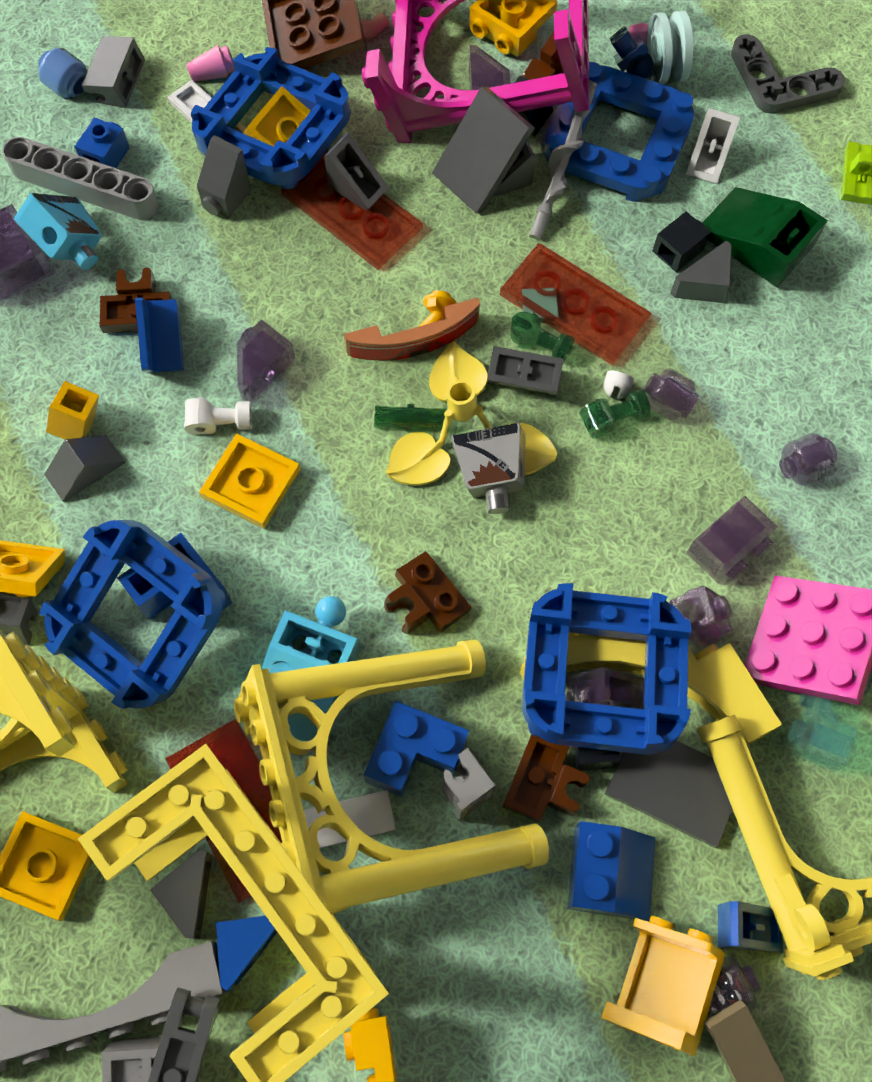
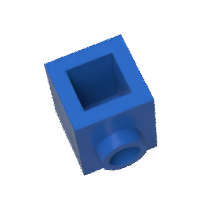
[74,117,130,168]

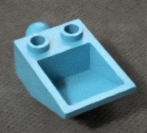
[262,596,361,753]

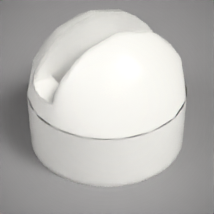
[604,371,634,400]

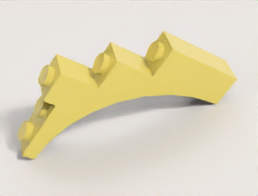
[520,633,782,746]

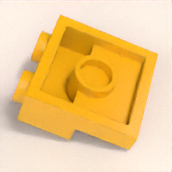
[469,0,558,57]
[343,1007,397,1082]

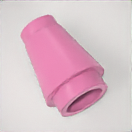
[186,45,235,82]

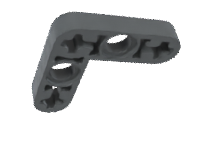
[731,34,845,113]

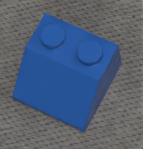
[567,821,655,921]

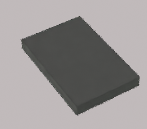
[432,86,534,214]
[605,741,733,848]

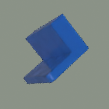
[135,298,184,373]

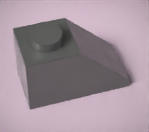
[197,135,251,218]

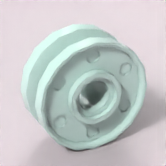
[647,11,693,84]

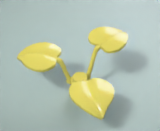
[386,341,557,486]

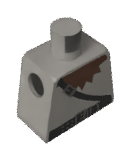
[451,423,526,514]

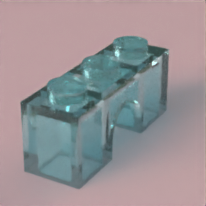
[787,667,872,772]

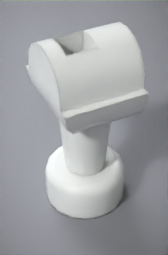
[184,397,252,435]

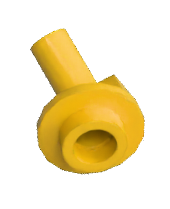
[418,290,457,327]

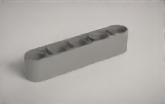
[2,137,159,220]

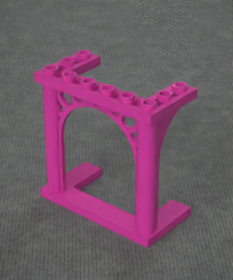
[362,0,589,143]

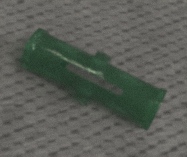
[374,404,447,432]

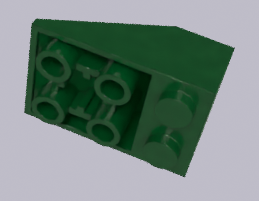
[702,187,828,288]

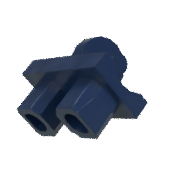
[609,26,653,78]

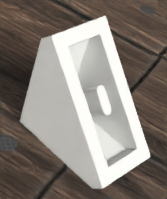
[686,108,740,184]

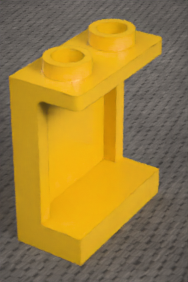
[601,916,726,1057]

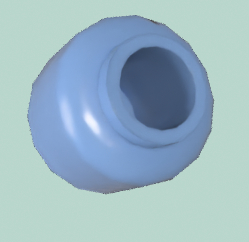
[38,48,87,98]

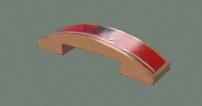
[344,298,480,361]

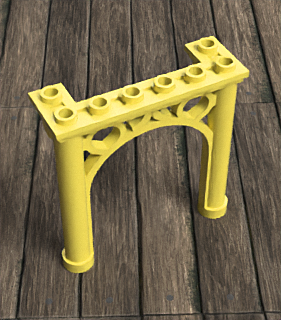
[234,639,549,914]
[697,714,872,980]

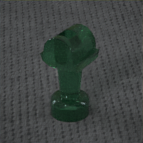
[510,311,575,363]
[579,389,651,439]

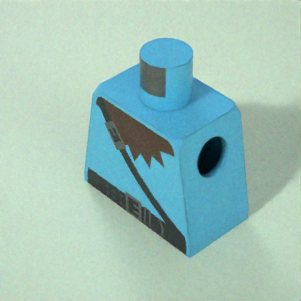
[14,193,101,270]

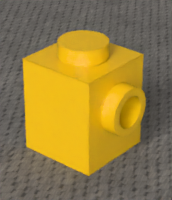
[46,381,99,440]

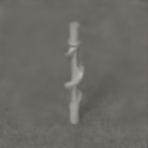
[529,80,598,241]

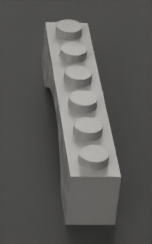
[0,941,228,1072]

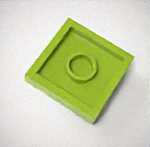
[841,141,872,205]

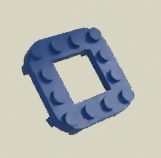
[191,47,351,189]
[543,62,694,202]
[39,520,225,709]
[522,583,692,755]

